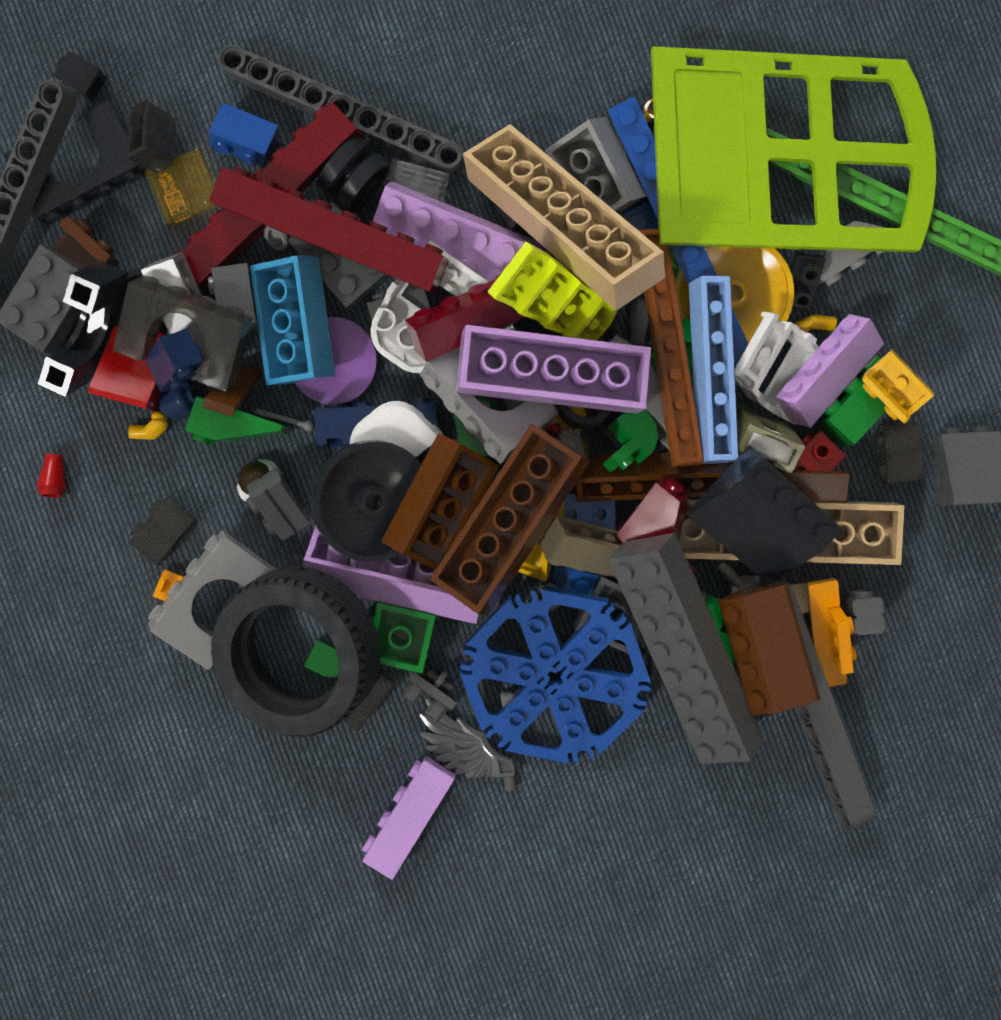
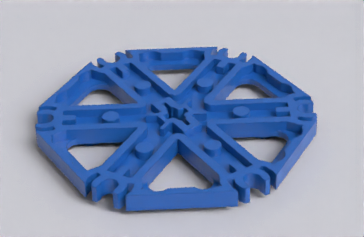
[460,585,651,764]

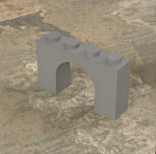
[420,347,559,464]
[148,530,276,670]

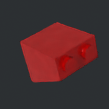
[88,324,165,412]

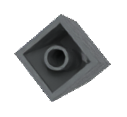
[932,426,1001,505]

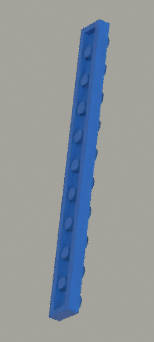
[608,96,748,369]

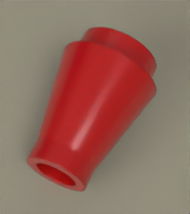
[36,454,66,498]

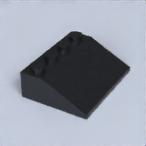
[686,445,843,585]

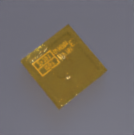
[145,149,218,226]

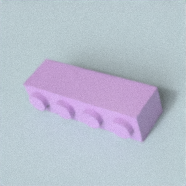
[775,314,884,428]
[362,756,455,880]

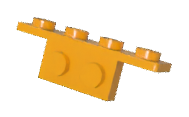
[807,578,857,687]

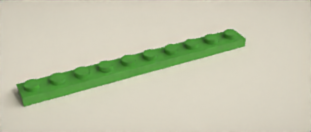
[766,127,1001,276]

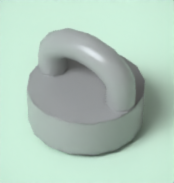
[264,226,292,251]

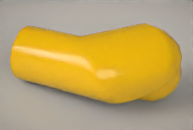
[128,412,168,440]

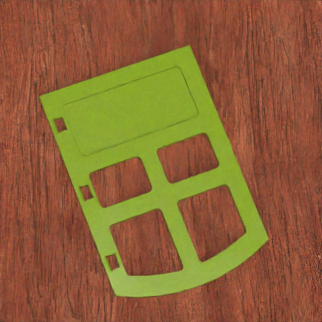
[651,46,936,253]

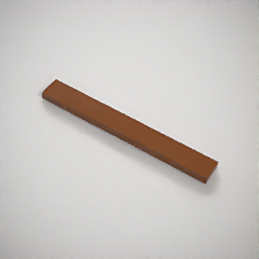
[638,229,704,467]

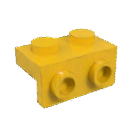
[862,349,934,424]

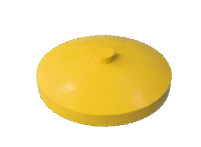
[675,246,794,344]

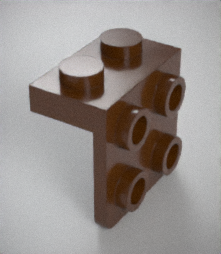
[53,216,120,268]

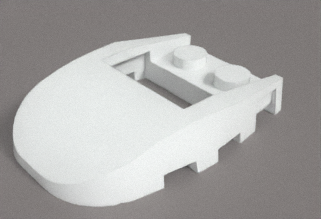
[371,241,489,373]
[734,312,819,425]
[350,401,443,457]

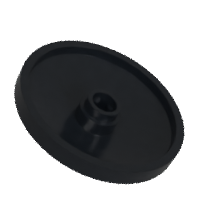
[311,440,422,562]

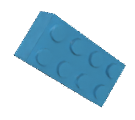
[250,255,336,385]

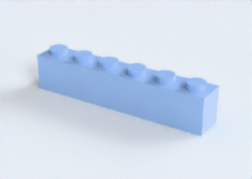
[689,276,738,464]

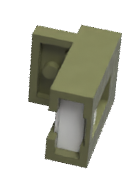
[736,402,805,474]

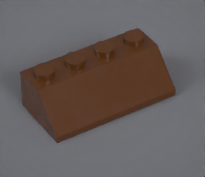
[381,433,500,570]
[718,583,821,715]

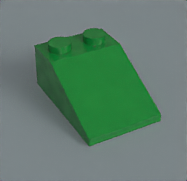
[185,396,291,446]

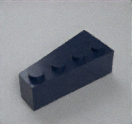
[314,398,439,448]

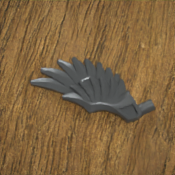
[420,697,516,791]

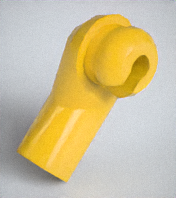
[795,315,837,333]

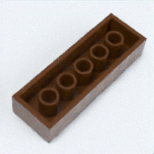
[430,423,590,615]

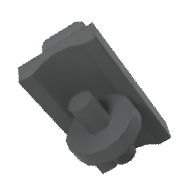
[402,669,457,721]

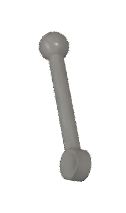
[254,408,314,432]

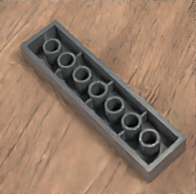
[608,533,765,764]

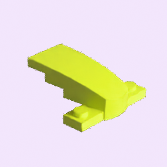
[488,242,617,341]

